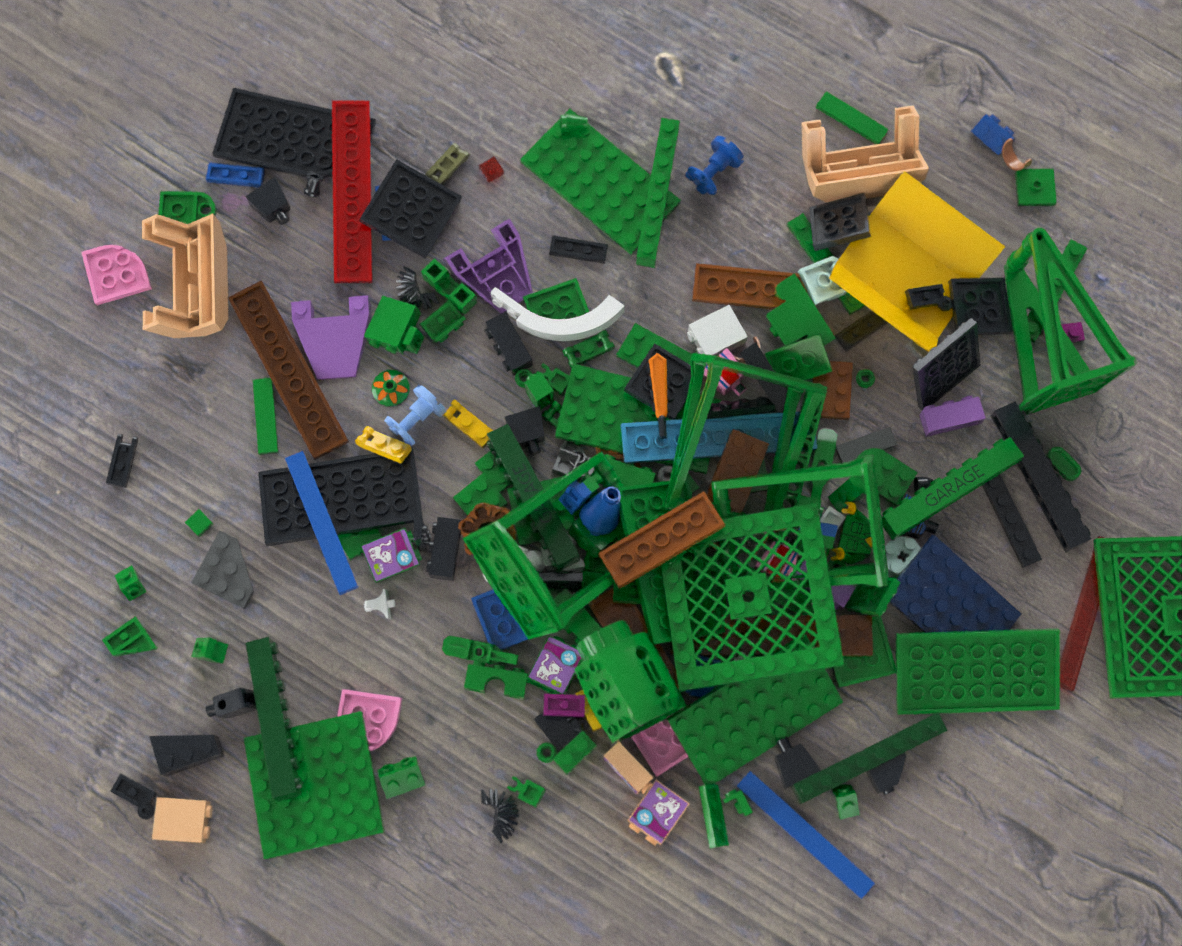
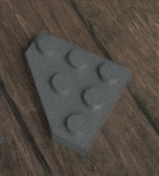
[191,530,254,609]

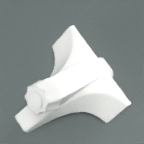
[364,589,396,620]

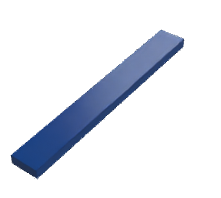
[285,451,359,595]
[736,771,875,899]

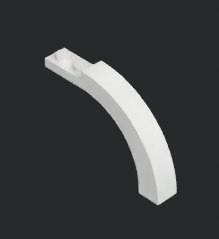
[491,287,624,341]

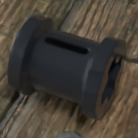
[303,173,323,197]

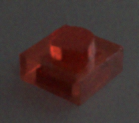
[478,156,504,183]

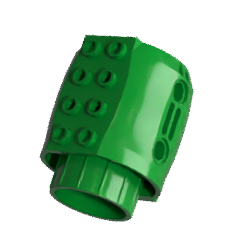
[574,620,687,743]

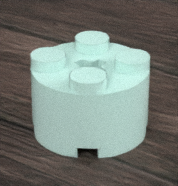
[885,537,921,579]

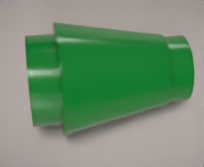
[560,113,588,132]

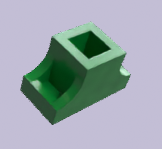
[828,476,866,513]
[191,638,229,664]

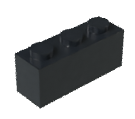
[484,312,533,376]
[426,517,461,581]

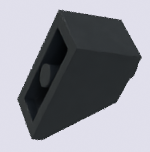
[866,753,907,796]

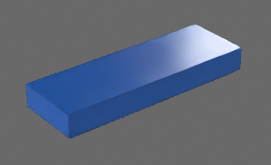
[206,163,265,187]

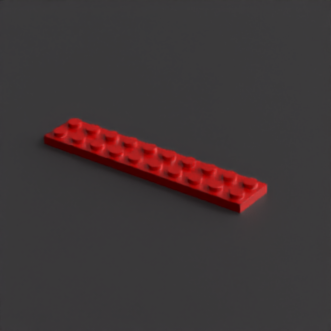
[332,100,372,283]

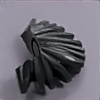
[396,266,439,311]
[481,788,519,843]

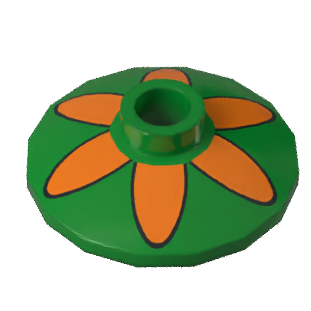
[372,370,410,407]

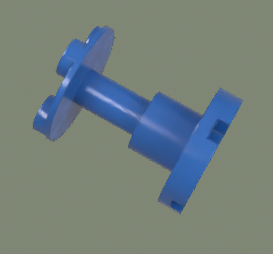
[685,136,744,195]

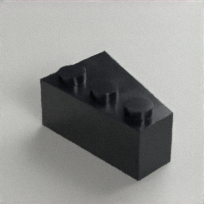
[149,735,224,777]

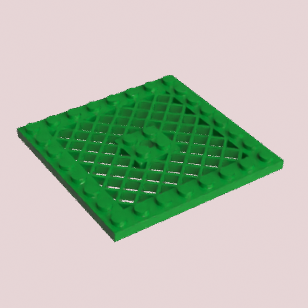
[661,503,845,691]
[1093,536,1182,699]

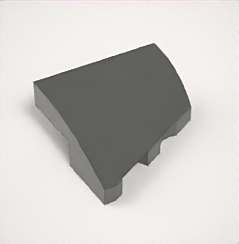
[552,440,594,482]

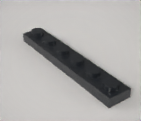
[982,474,1042,568]

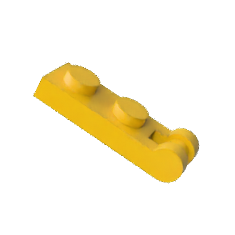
[443,399,493,448]
[355,426,412,463]

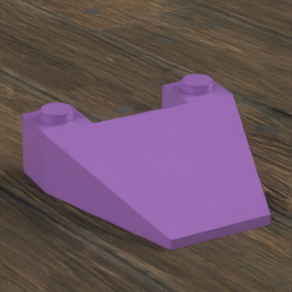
[443,218,533,313]
[291,295,372,380]

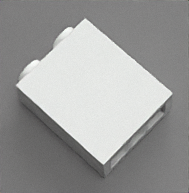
[687,305,748,356]

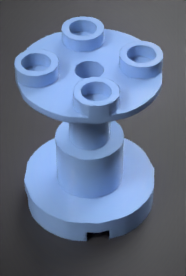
[384,385,447,446]

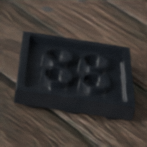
[809,193,871,251]
[948,277,1013,335]
[624,343,691,420]

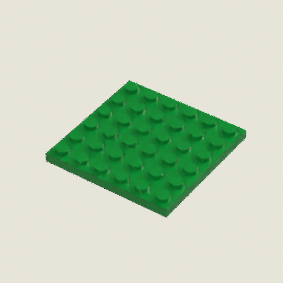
[244,711,385,860]

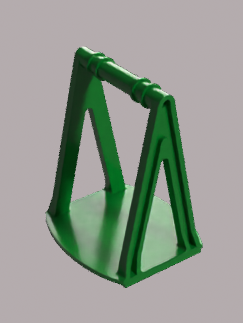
[1004,228,1137,415]
[664,353,827,536]
[462,451,624,640]
[711,454,889,592]

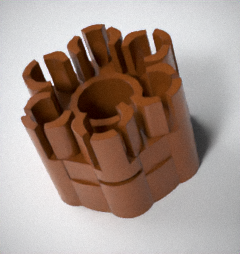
[458,502,517,555]

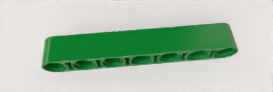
[781,383,826,509]

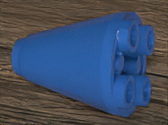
[579,487,621,536]

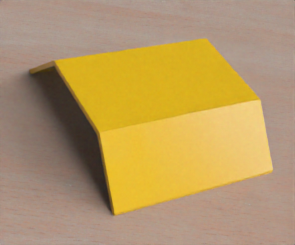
[829,171,1005,353]

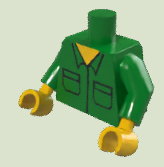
[831,502,873,564]

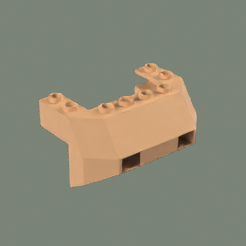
[802,106,929,203]
[142,214,229,338]

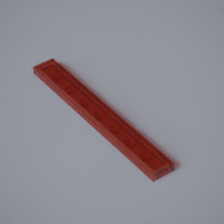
[1060,536,1105,691]

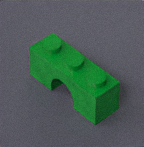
[421,258,477,316]
[464,661,528,700]

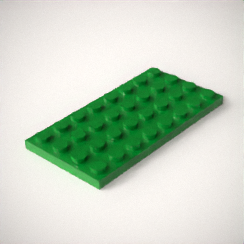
[520,109,681,255]
[555,364,723,474]
[617,478,725,645]
[896,628,1060,715]
[667,634,843,785]

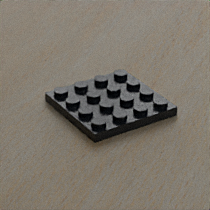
[359,159,462,259]
[912,318,981,410]

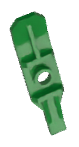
[811,428,838,500]
[442,635,519,665]

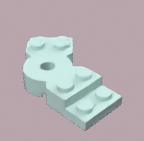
[798,256,847,305]

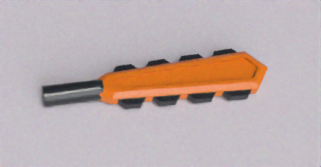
[647,353,670,439]

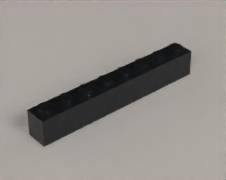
[991,401,1091,553]

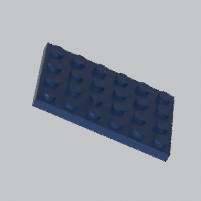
[890,535,1022,633]

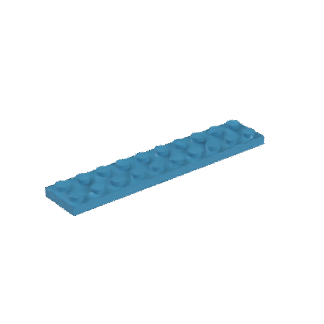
[620,412,817,463]

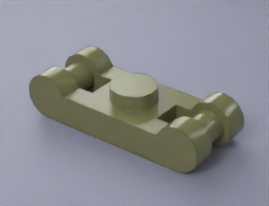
[425,143,470,185]

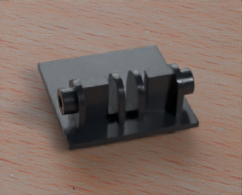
[534,712,590,751]

